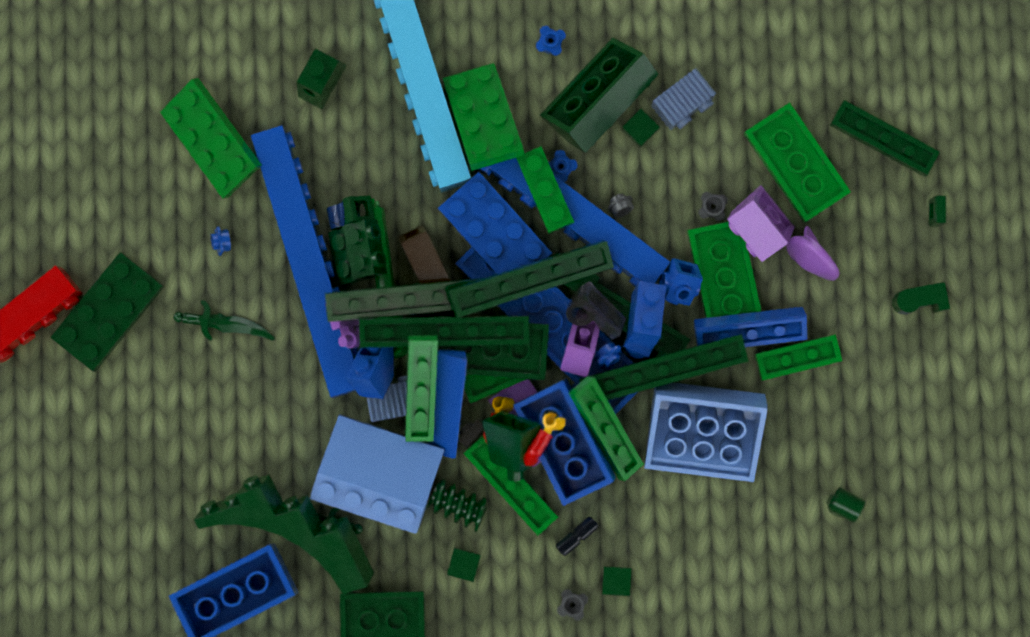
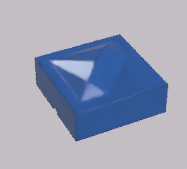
[622,339,652,359]

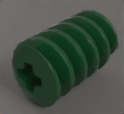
[425,479,487,532]

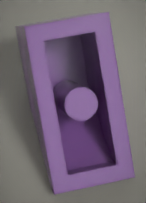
[560,311,602,377]

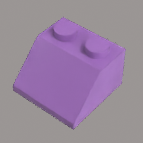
[727,185,795,262]

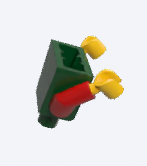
[483,396,566,482]

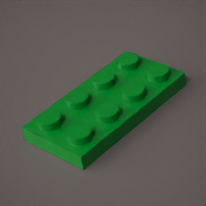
[442,63,525,171]
[160,78,262,199]
[743,102,851,223]
[687,222,761,318]

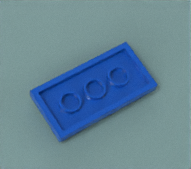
[438,172,552,274]

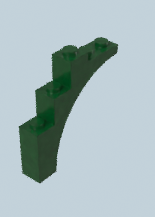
[193,474,375,594]

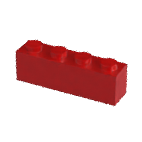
[0,265,83,363]

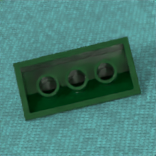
[540,37,659,153]

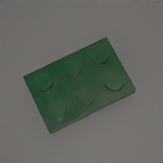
[340,591,425,637]

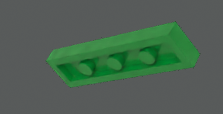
[405,336,438,442]
[569,376,644,482]
[463,436,558,536]

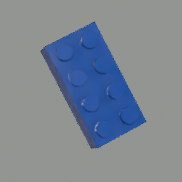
[513,378,616,506]
[168,543,299,637]

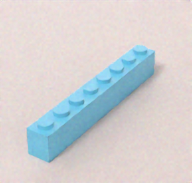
[374,0,471,193]

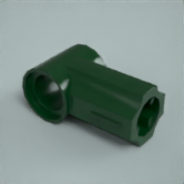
[826,487,866,523]

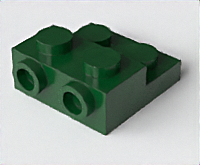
[328,219,388,286]

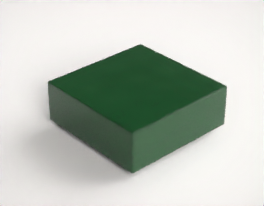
[621,109,660,148]
[928,195,946,227]
[447,547,481,582]
[602,566,632,596]

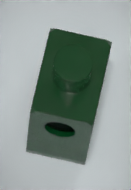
[297,48,347,110]

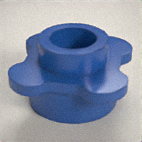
[536,26,566,56]
[548,150,577,182]
[211,226,231,256]
[595,342,623,369]

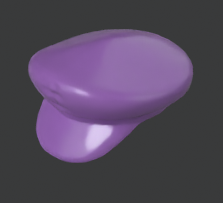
[786,226,840,281]

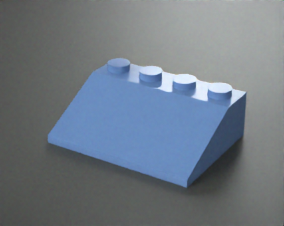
[644,382,768,482]
[310,414,445,534]

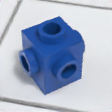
[659,258,703,306]

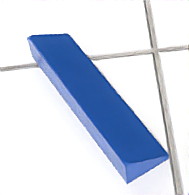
[694,307,807,347]
[427,350,467,459]

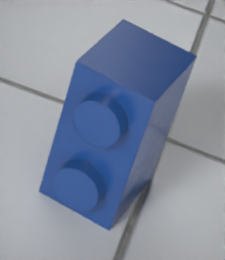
[626,281,666,349]

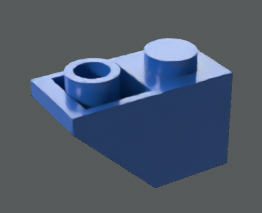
[346,347,394,399]

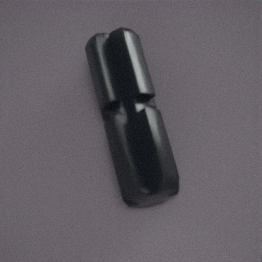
[556,517,599,556]

